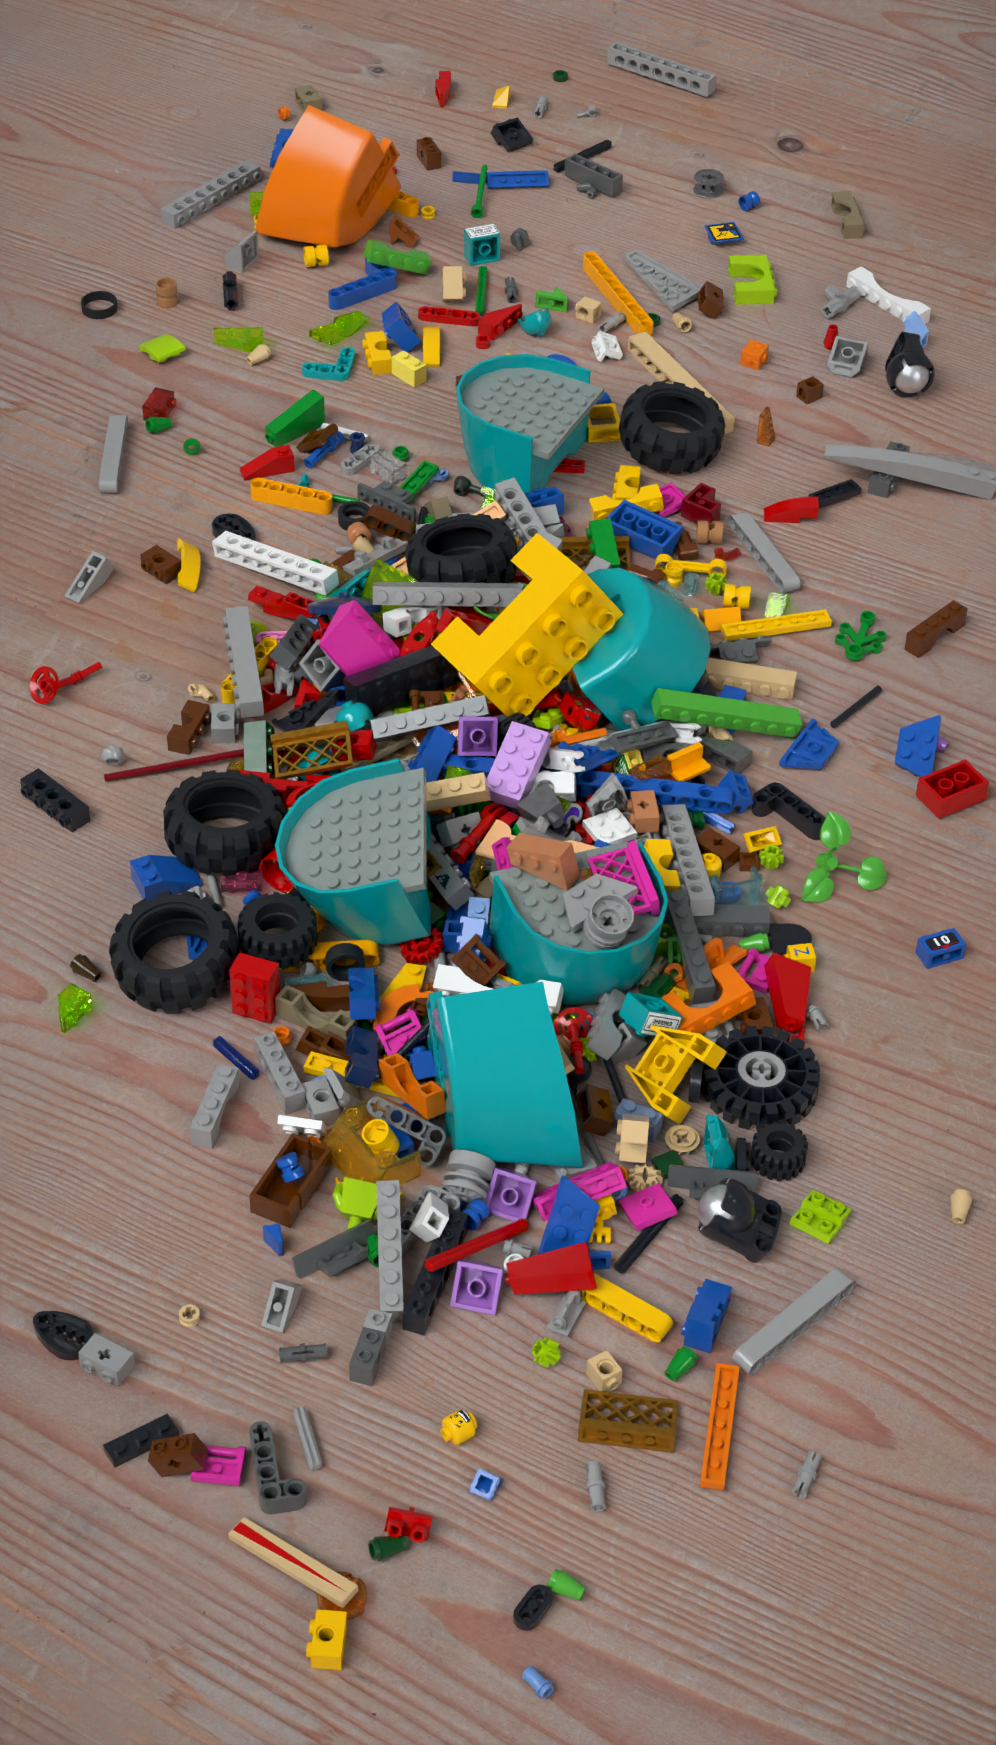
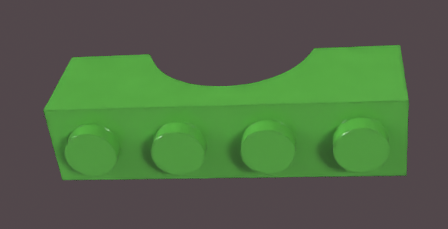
[363,239,432,275]

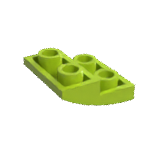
[139,334,186,363]
[789,1190,852,1245]

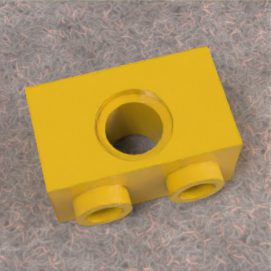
[306,1609,347,1670]

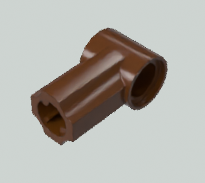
[676,529,698,560]
[629,564,666,586]

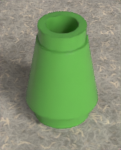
[738,932,769,952]
[547,1569,586,1601]

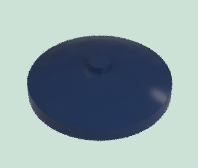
[307,592,382,615]

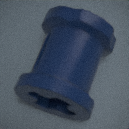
[350,432,365,454]

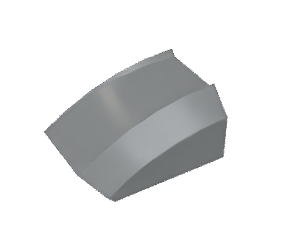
[827,336,868,377]

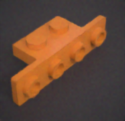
[676,937,748,992]

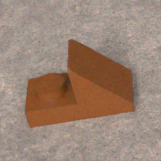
[389,215,419,248]

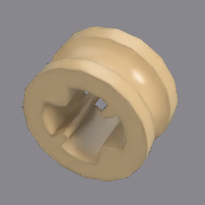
[179,1304,200,1327]

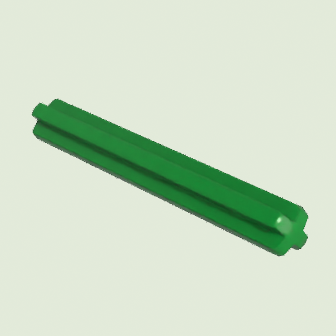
[475,266,487,316]

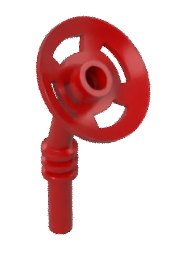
[29,662,103,704]
[553,1007,593,1074]

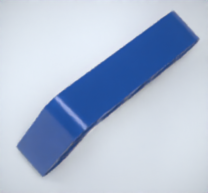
[328,258,397,310]

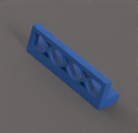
[486,170,549,189]

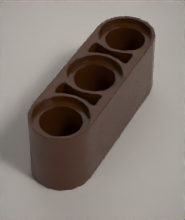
[364,505,416,542]

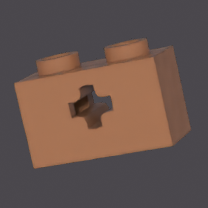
[626,790,660,833]

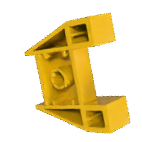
[625,1025,727,1125]

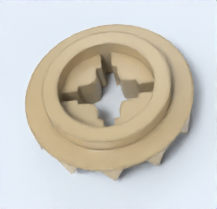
[665,1125,700,1155]
[627,1163,663,1192]

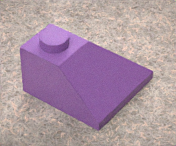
[457,716,498,756]
[485,1167,538,1221]
[450,1258,504,1315]

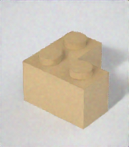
[442,266,466,302]
[615,1114,649,1163]

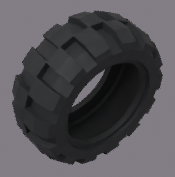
[619,381,726,474]
[405,513,518,583]
[163,769,286,876]
[109,890,240,1014]

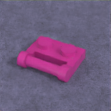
[737,948,770,994]
[374,1008,427,1056]
[191,1443,247,1486]

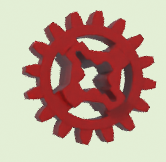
[399,927,445,965]

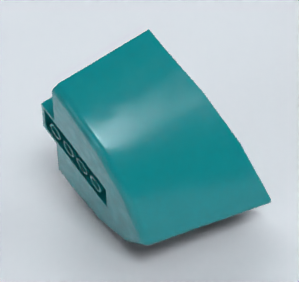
[426,981,583,1168]

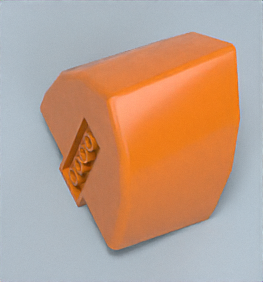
[255,105,402,248]

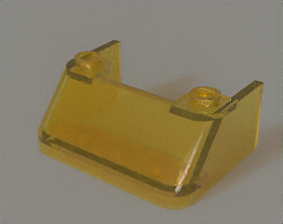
[322,1095,421,1186]

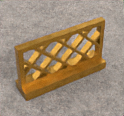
[558,536,631,571]
[270,720,354,779]
[578,1389,678,1453]

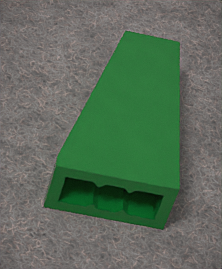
[265,389,325,447]

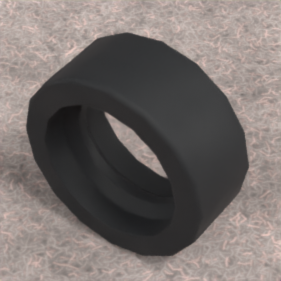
[338,501,370,531]
[325,943,366,981]

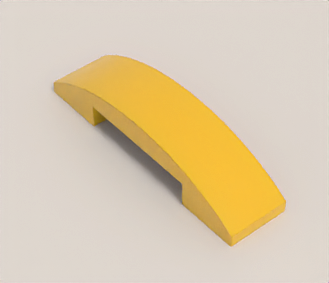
[423,326,440,367]
[177,538,201,593]

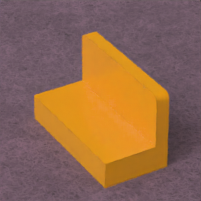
[700,607,741,632]
[666,742,711,782]

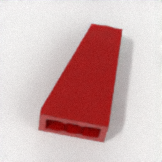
[764,952,811,1034]
[504,1242,597,1295]

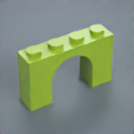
[728,255,777,305]

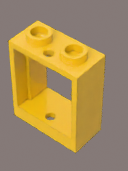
[587,403,621,443]

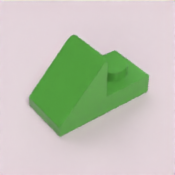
[535,287,568,313]

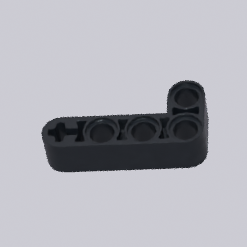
[751,782,826,840]

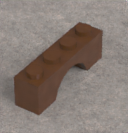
[904,600,968,658]

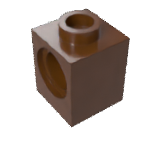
[796,376,824,404]

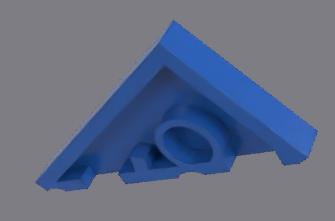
[557,741,621,777]

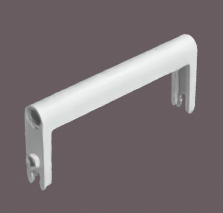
[542,720,702,772]

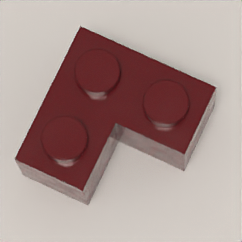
[681,483,721,524]

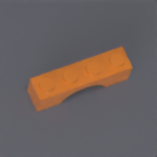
[379,1053,446,1120]

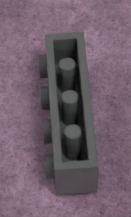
[565,153,623,197]
[867,441,910,498]

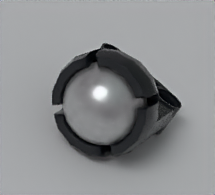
[885,332,935,397]
[698,1178,782,1263]

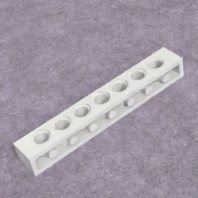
[212,531,339,596]

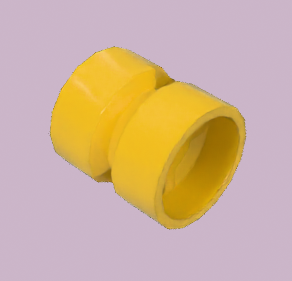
[303,244,329,268]
[723,584,751,610]
[362,1119,400,1159]

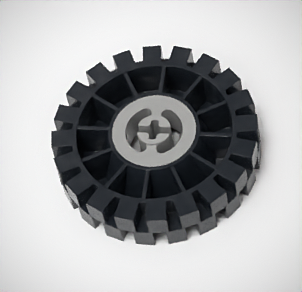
[702,1026,820,1131]

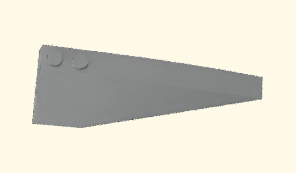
[824,444,996,500]

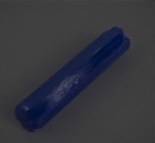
[213,1036,260,1080]

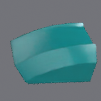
[703,1114,736,1170]

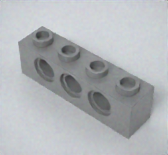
[254,1032,306,1115]

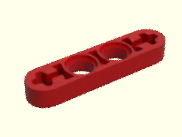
[418,306,480,327]

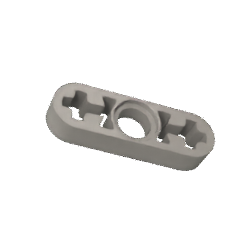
[341,443,379,476]

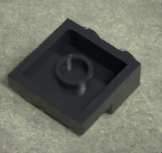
[491,117,533,152]

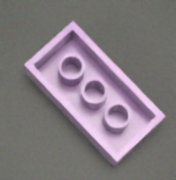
[487,721,551,809]

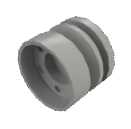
[583,893,634,949]
[440,1150,496,1203]

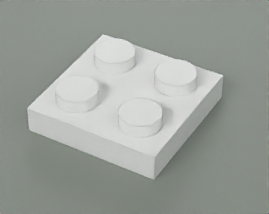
[582,808,637,845]
[277,1115,328,1139]

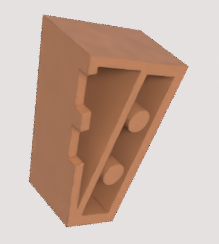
[506,833,580,891]

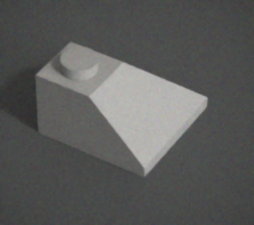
[225,230,259,273]

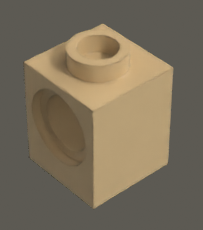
[575,297,602,324]
[586,1350,623,1392]

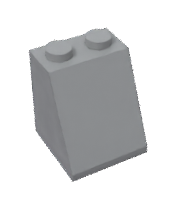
[299,639,347,692]

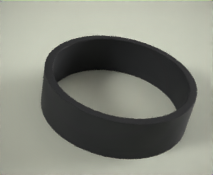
[81,291,118,319]

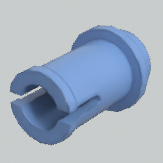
[522,1666,554,1699]

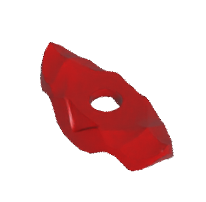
[400,611,439,657]

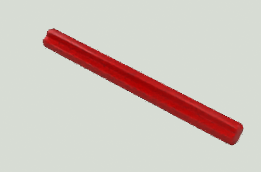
[424,1218,529,1272]

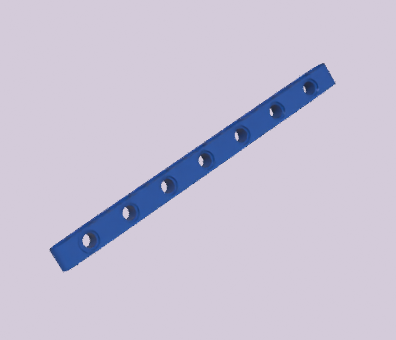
[442,754,734,814]

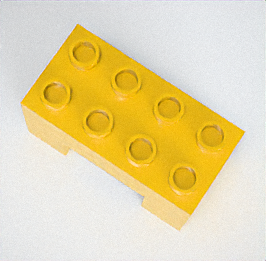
[431,533,623,717]

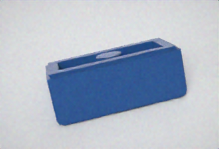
[453,171,480,184]

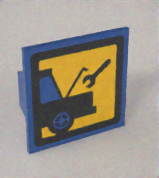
[705,222,744,244]

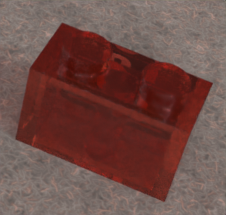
[142,387,177,421]

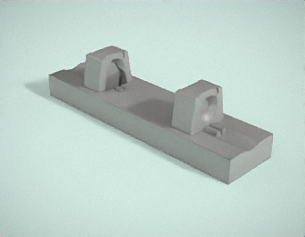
[343,536,408,576]
[516,816,582,842]

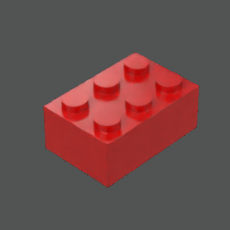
[916,759,989,819]
[229,952,280,1024]

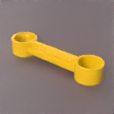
[655,554,727,578]

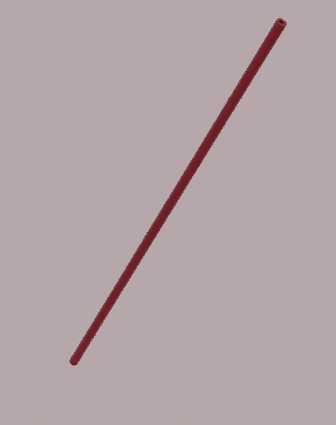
[104,703,499,782]

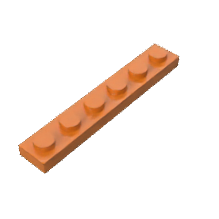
[700,1363,740,1491]

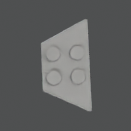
[563,873,638,933]

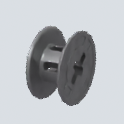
[693,169,725,198]

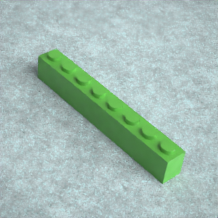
[651,688,802,738]

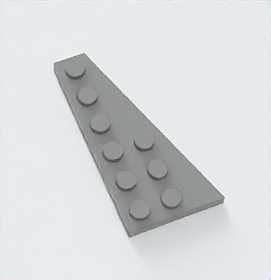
[625,249,702,312]

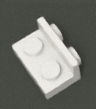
[592,331,623,362]

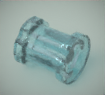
[681,573,700,596]

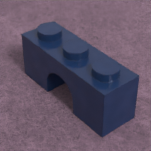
[345,1025,380,1089]

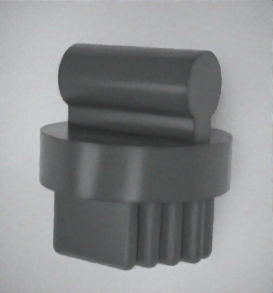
[510,228,529,250]

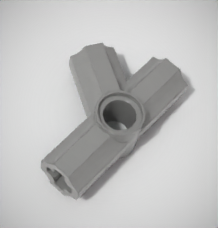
[821,284,860,318]

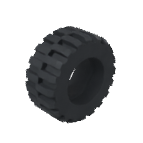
[237,892,318,970]

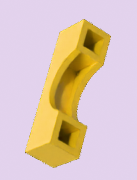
[589,484,664,520]

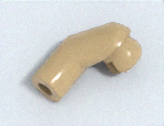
[259,669,274,686]
[188,684,215,703]

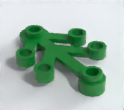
[835,611,887,661]

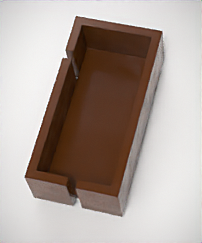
[249,1133,332,1228]

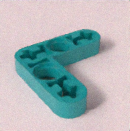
[302,347,355,381]

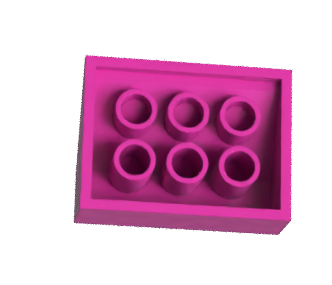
[318,600,401,676]

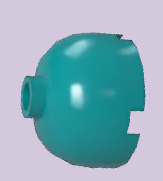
[518,307,551,337]
[335,700,375,731]

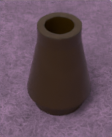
[70,954,102,982]

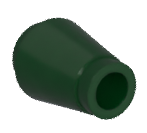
[368,1535,407,1561]

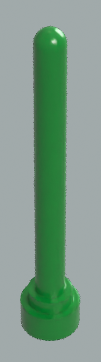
[471,164,488,218]

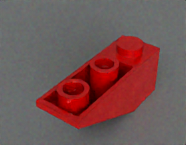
[478,304,523,341]

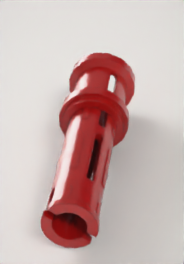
[450,813,496,864]

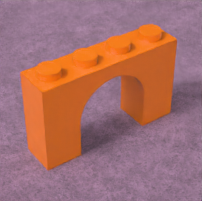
[661,961,756,1034]

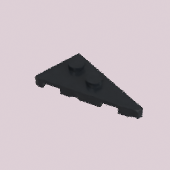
[271,688,342,732]

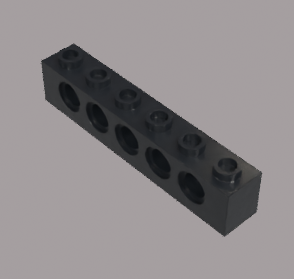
[402,1209,468,1336]

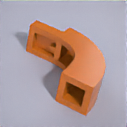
[373,984,434,1037]

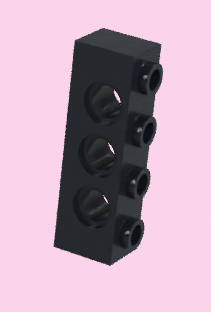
[20,768,90,832]

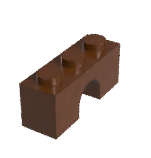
[167,700,212,755]

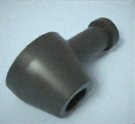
[454,476,486,497]

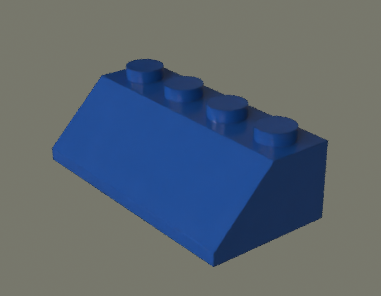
[606,499,683,563]

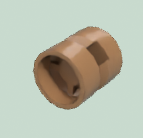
[156,277,178,308]
[696,520,723,544]

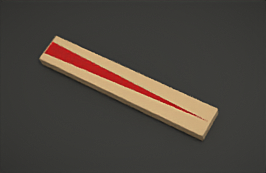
[228,1517,359,1608]

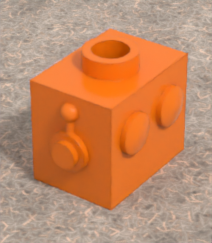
[740,340,769,370]

